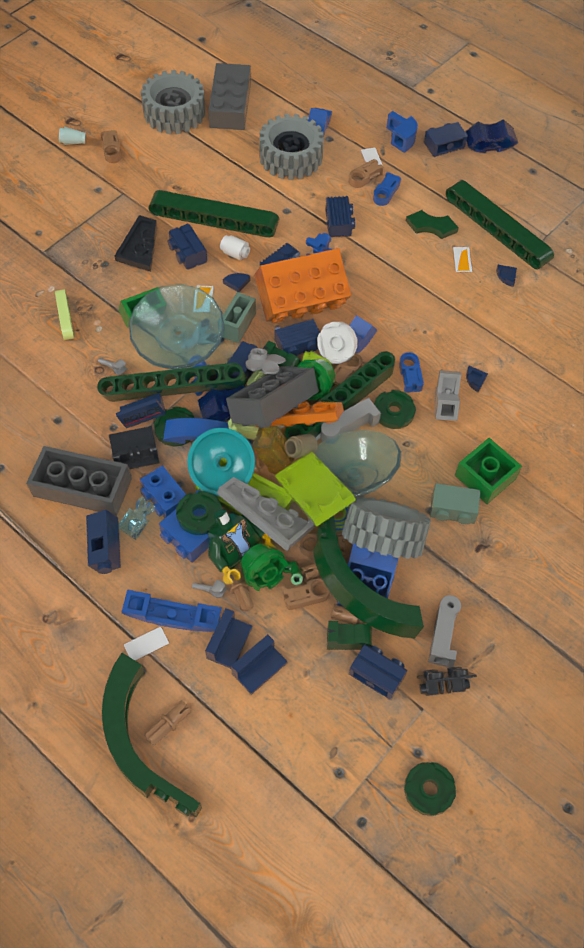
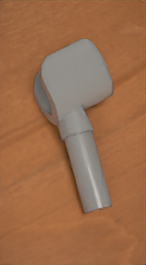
[99,358,127,375]
[192,580,227,598]

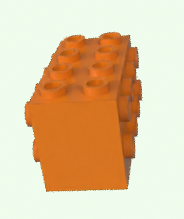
[254,248,351,323]

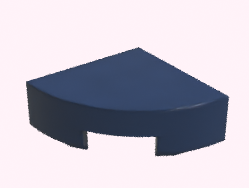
[496,264,517,287]
[223,273,250,292]
[466,365,488,393]

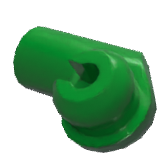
[283,560,303,585]

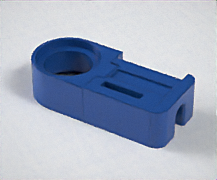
[373,172,401,206]
[399,352,424,393]

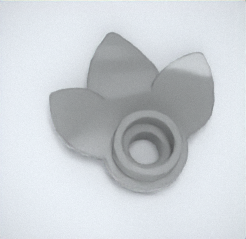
[246,348,286,374]

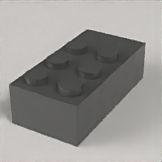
[209,63,251,130]
[226,366,319,428]
[26,446,132,516]

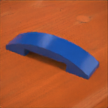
[163,418,251,444]
[122,590,222,632]

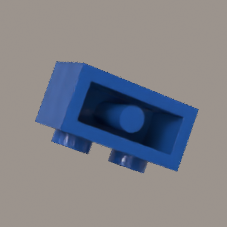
[140,465,186,518]

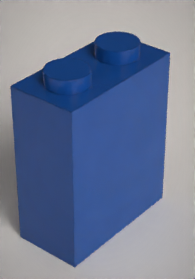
[159,489,210,562]

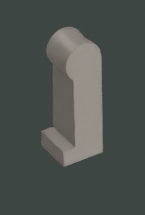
[320,398,381,445]
[428,595,461,668]

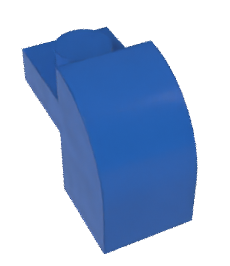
[386,111,418,153]
[349,315,377,353]

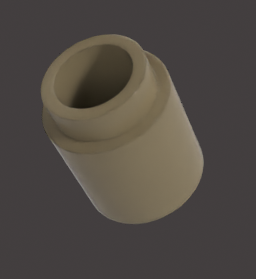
[285,434,318,458]

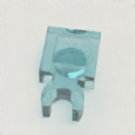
[119,497,155,540]

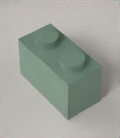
[219,292,256,343]
[430,483,480,524]

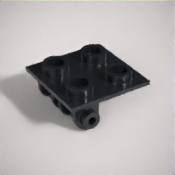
[109,426,160,470]
[417,667,477,696]

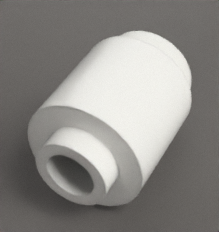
[220,235,250,261]

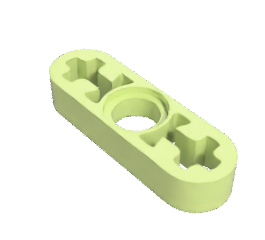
[55,289,74,340]

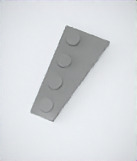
[217,477,315,551]

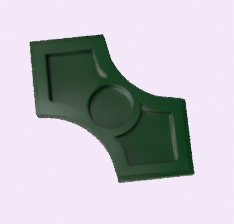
[406,210,459,239]

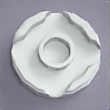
[317,321,357,364]

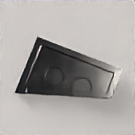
[114,215,157,272]

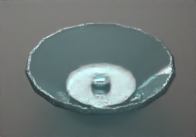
[129,284,225,370]
[315,430,402,498]

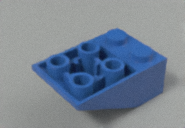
[337,544,399,606]

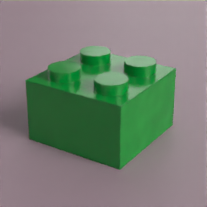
[455,438,522,504]

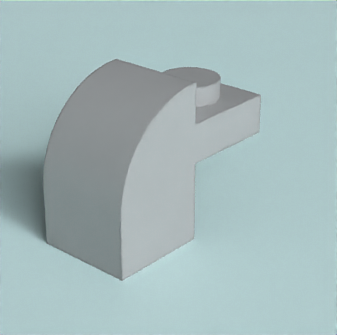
[435,370,461,421]

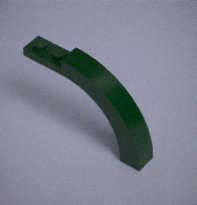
[313,515,424,639]
[102,653,202,817]

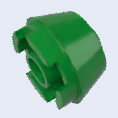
[297,359,335,400]
[241,544,288,591]

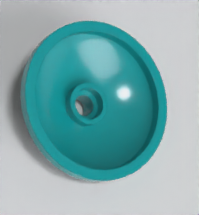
[187,428,255,496]

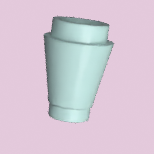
[59,126,86,145]

